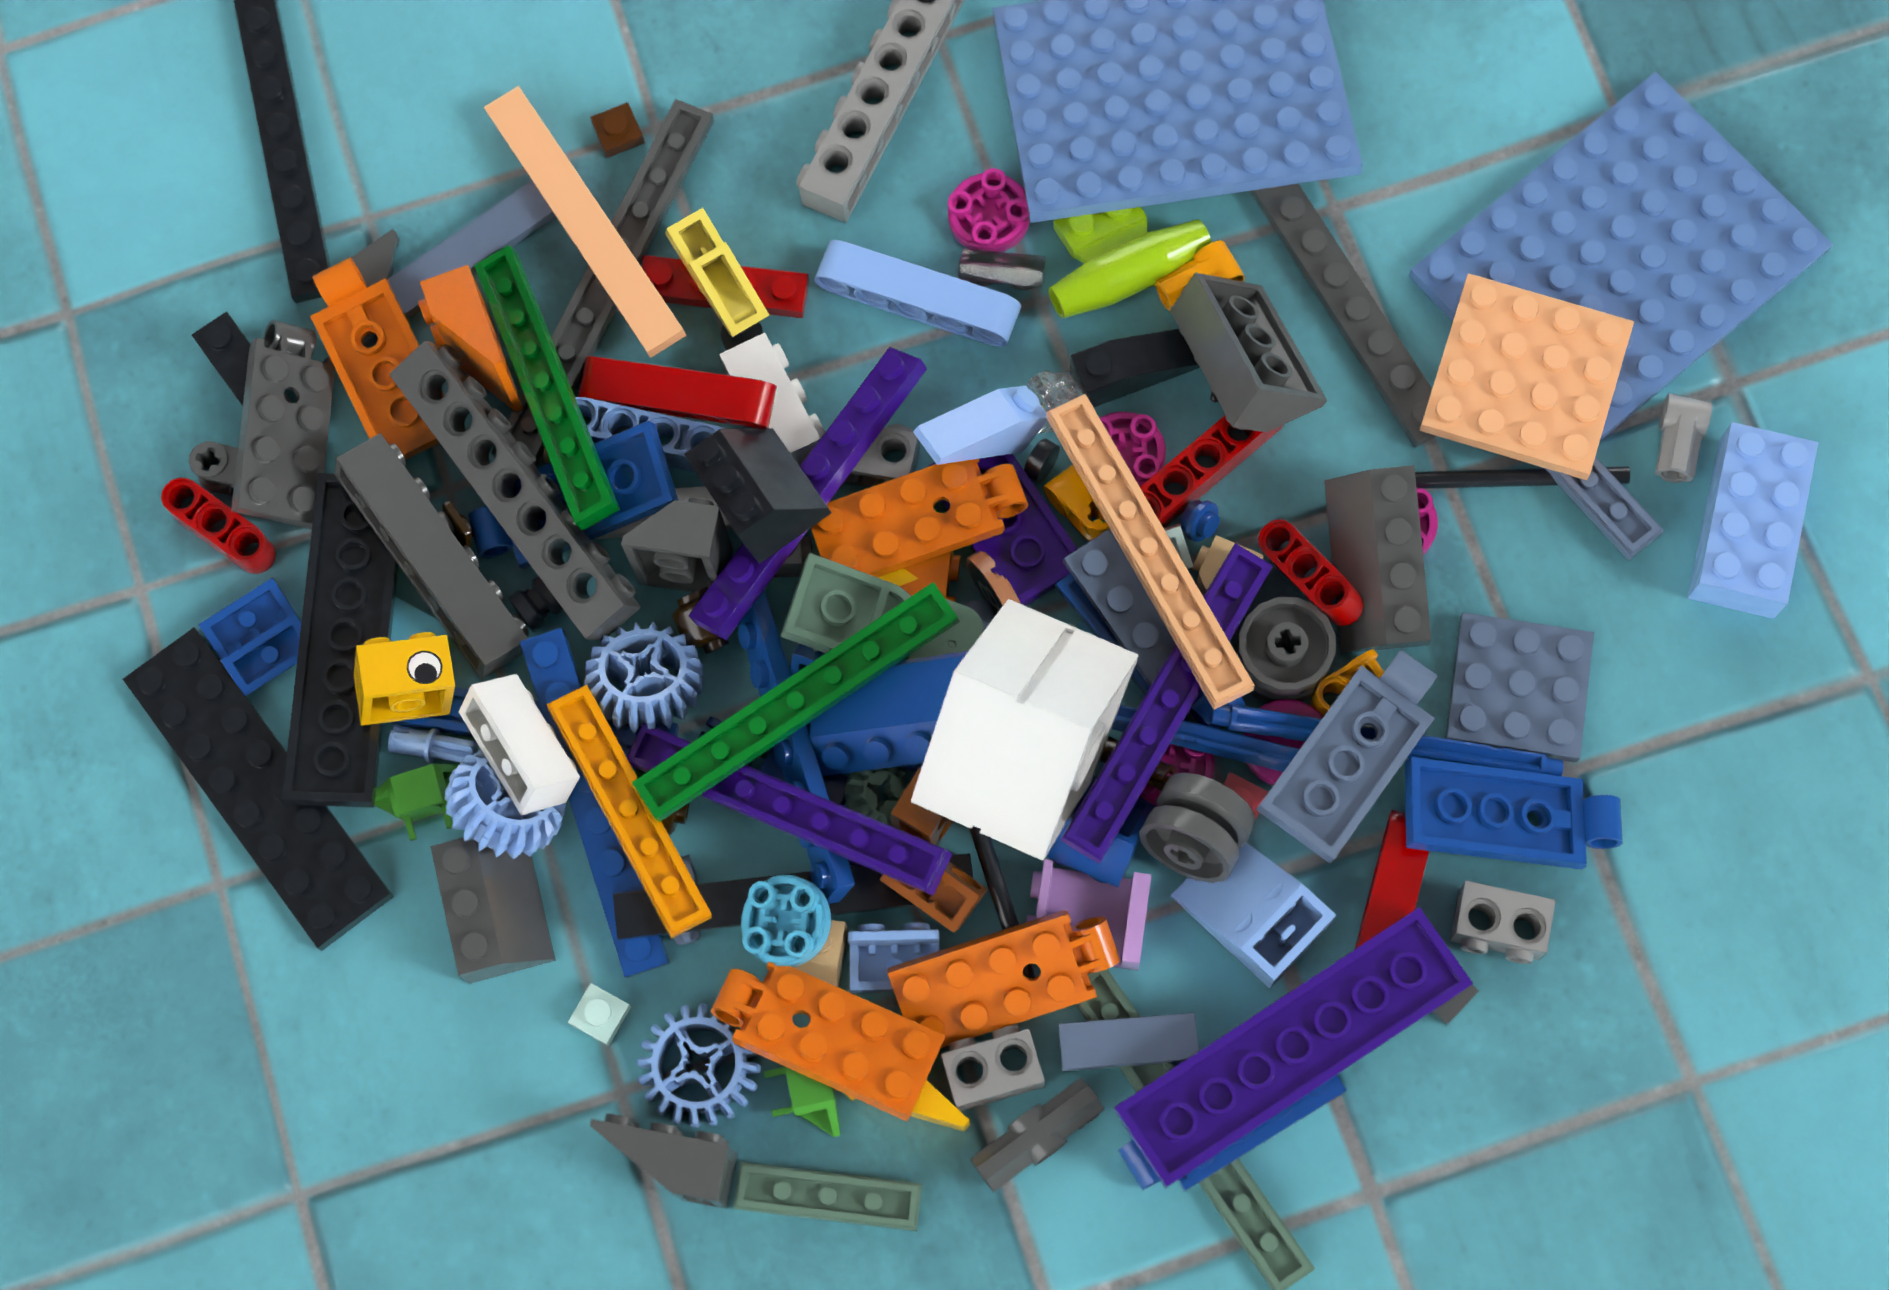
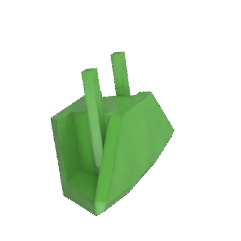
[375,764,460,841]
[763,1066,840,1137]

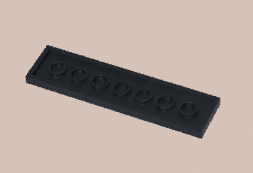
[282,473,398,807]
[123,627,394,951]

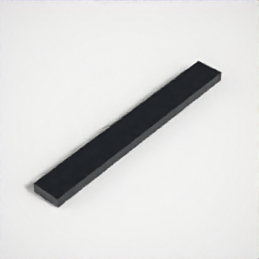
[613,853,974,940]

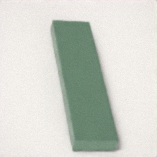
[734,1162,922,1231]

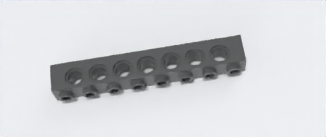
[389,340,641,641]

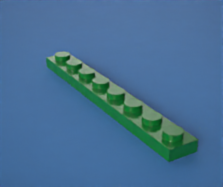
[474,245,620,531]
[632,582,960,822]

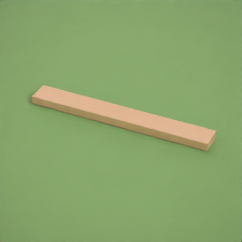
[484,86,686,358]
[1046,394,1255,710]

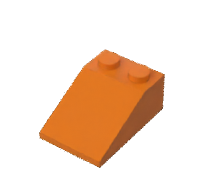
[418,264,523,412]

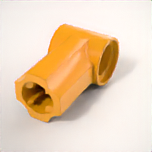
[1154,240,1245,313]

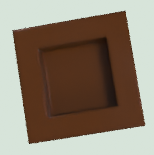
[590,102,645,158]

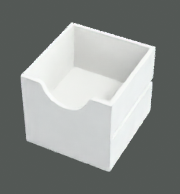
[911,599,1139,861]

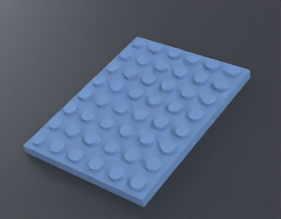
[993,0,1362,223]
[1409,72,1833,441]

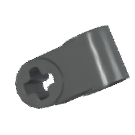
[189,441,238,496]

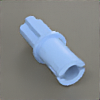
[388,725,478,763]

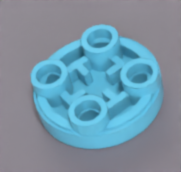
[741,875,831,967]

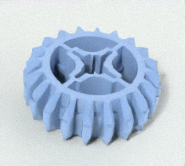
[584,621,703,734]
[444,748,567,859]
[637,1003,761,1128]

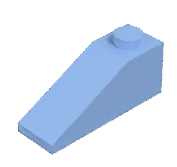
[913,386,1047,465]

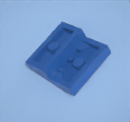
[198,578,302,696]

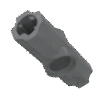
[970,1077,1104,1193]

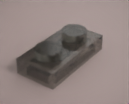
[958,249,1046,290]

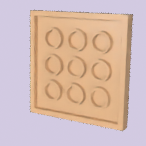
[1419,273,1634,480]

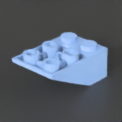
[1171,843,1336,989]

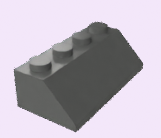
[1170,272,1327,432]
[1324,465,1431,653]

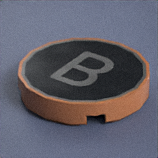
[966,551,1021,616]

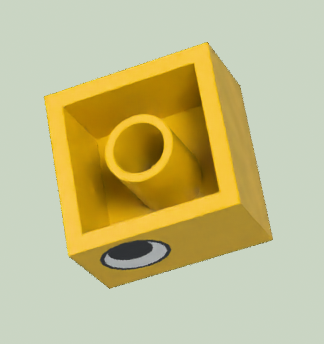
[354,632,455,726]

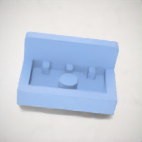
[848,923,940,993]

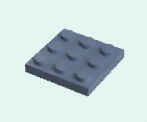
[1445,612,1594,763]

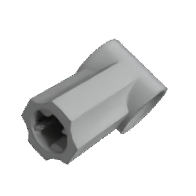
[1654,393,1712,483]

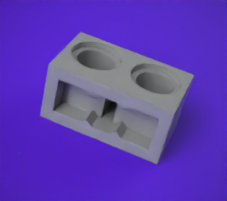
[834,418,920,488]
[1450,881,1556,964]
[941,1025,1045,1112]

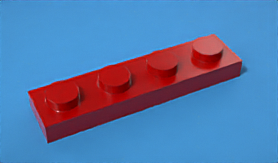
[642,255,809,318]

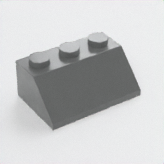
[621,497,733,592]
[430,837,556,984]

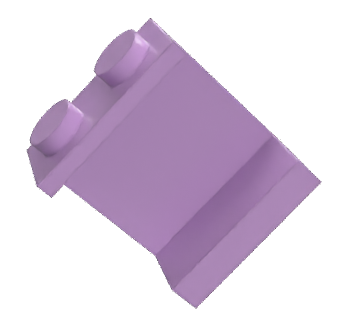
[1026,859,1151,971]

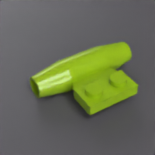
[1048,207,1212,319]

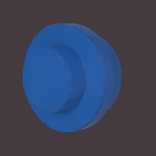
[1180,500,1220,542]

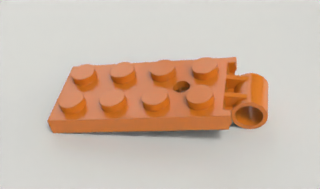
[310,257,445,460]
[811,459,1028,578]
[887,910,1120,1048]
[711,962,945,1122]

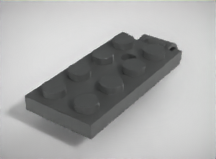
[231,320,335,529]

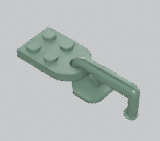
[780,553,983,660]

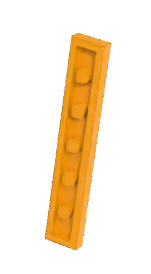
[547,685,712,939]

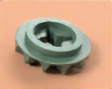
[845,767,907,826]

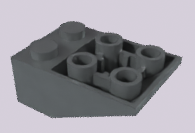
[590,1114,738,1209]

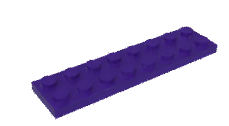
[1113,907,1473,1189]

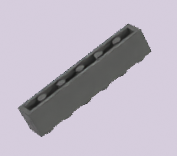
[334,433,529,680]

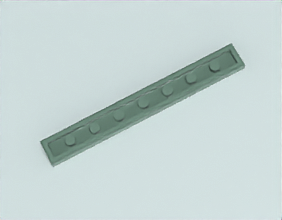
[1075,969,1315,1290]

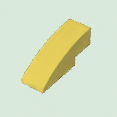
[665,208,769,337]

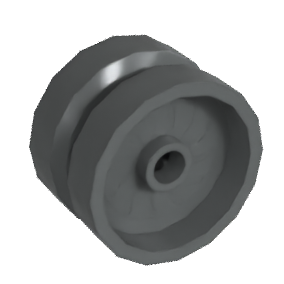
[1235,597,1336,703]
[1139,772,1256,883]

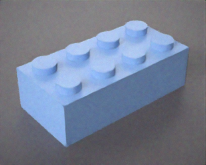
[1687,422,1818,619]

